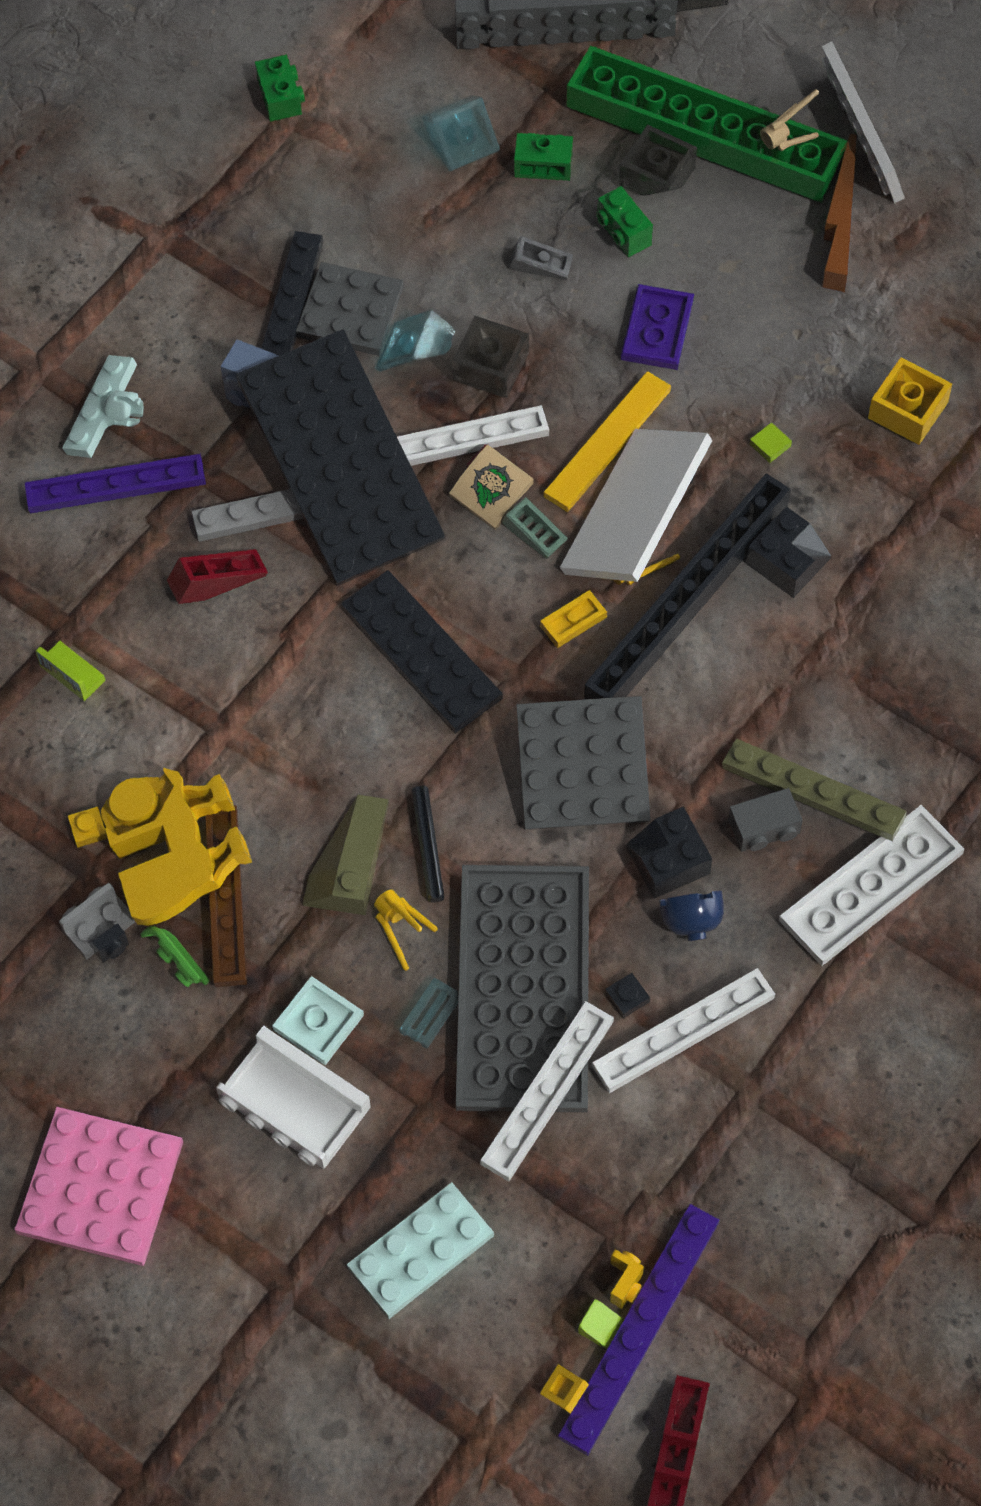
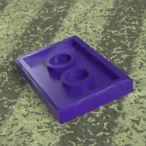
[621,284,694,370]

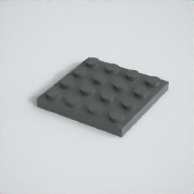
[516,696,651,830]

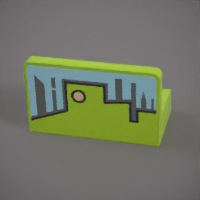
[36,641,105,701]

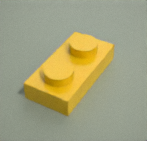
[540,590,607,648]

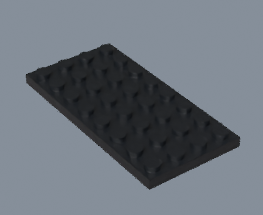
[236,329,445,586]

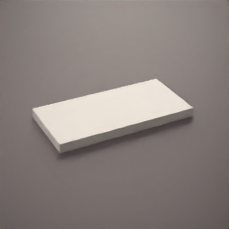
[560,429,712,582]

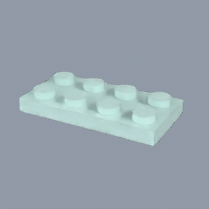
[347,1183,494,1319]

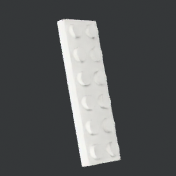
[821,41,905,203]
[779,805,964,966]

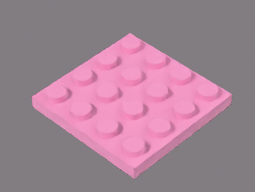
[15,1107,183,1266]

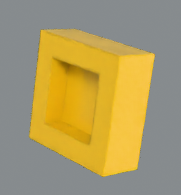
[68,806,108,848]
[540,1364,589,1414]

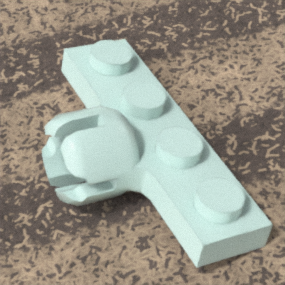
[62,355,144,458]

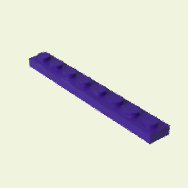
[558,1204,719,1456]

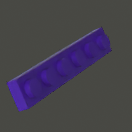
[25,454,206,514]

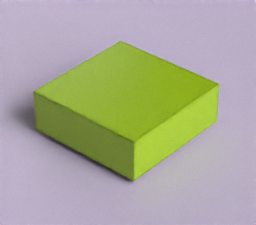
[750,422,792,463]

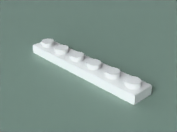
[397,405,549,466]
[592,968,775,1093]
[480,1001,614,1182]

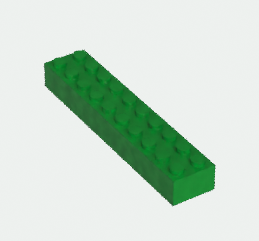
[567,45,847,203]

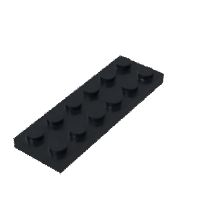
[341,570,503,734]

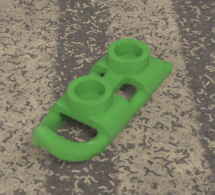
[140,926,210,987]

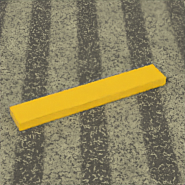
[544,371,671,512]

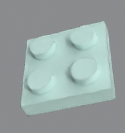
[272,976,364,1065]

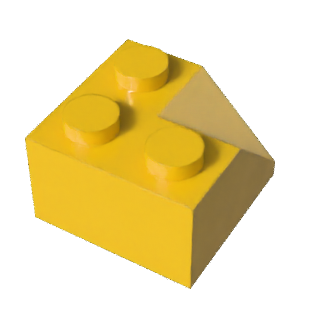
[868,357,952,445]

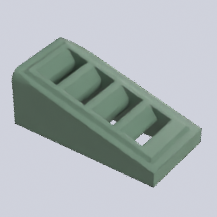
[502,497,568,559]

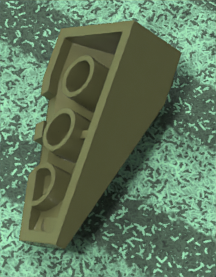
[303,795,389,915]

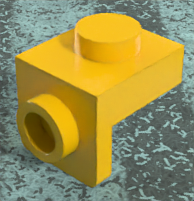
[610,1250,644,1309]

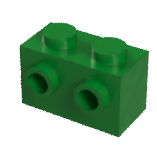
[255,54,305,122]
[596,186,653,258]

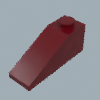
[167,549,268,604]

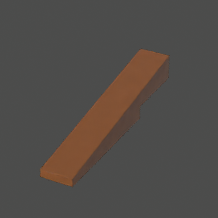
[822,134,857,292]

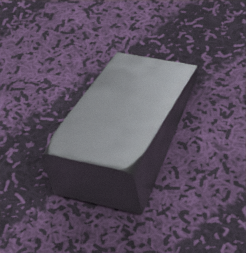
[509,236,573,280]

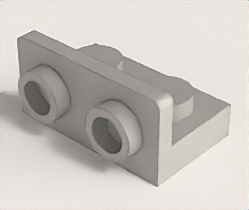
[59,883,135,960]

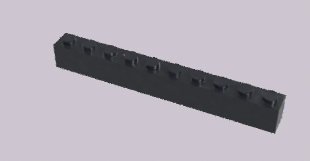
[584,473,791,700]

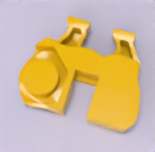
[101,768,252,926]

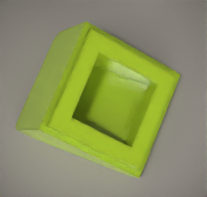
[578,1299,624,1350]

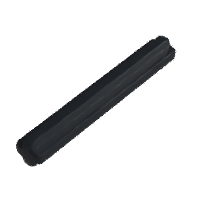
[412,785,444,903]

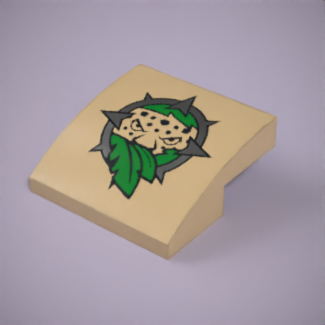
[449,444,534,530]

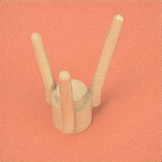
[760,90,819,151]

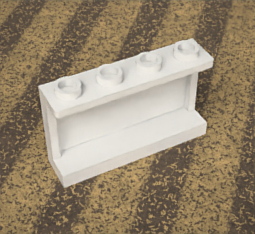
[216,1026,371,1169]

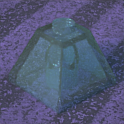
[376,309,455,372]

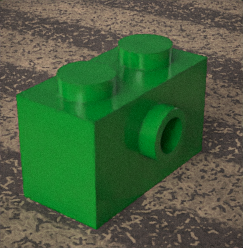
[514,133,573,181]

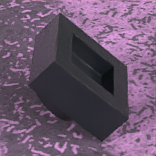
[92,923,129,963]
[605,973,650,1019]

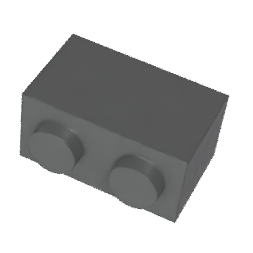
[728,788,803,852]

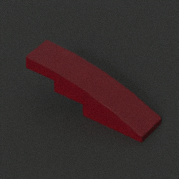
[648,1375,710,1506]

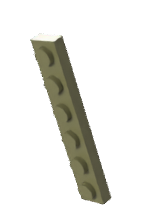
[722,738,907,842]

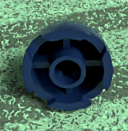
[659,891,724,941]

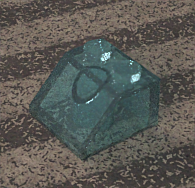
[422,95,500,171]

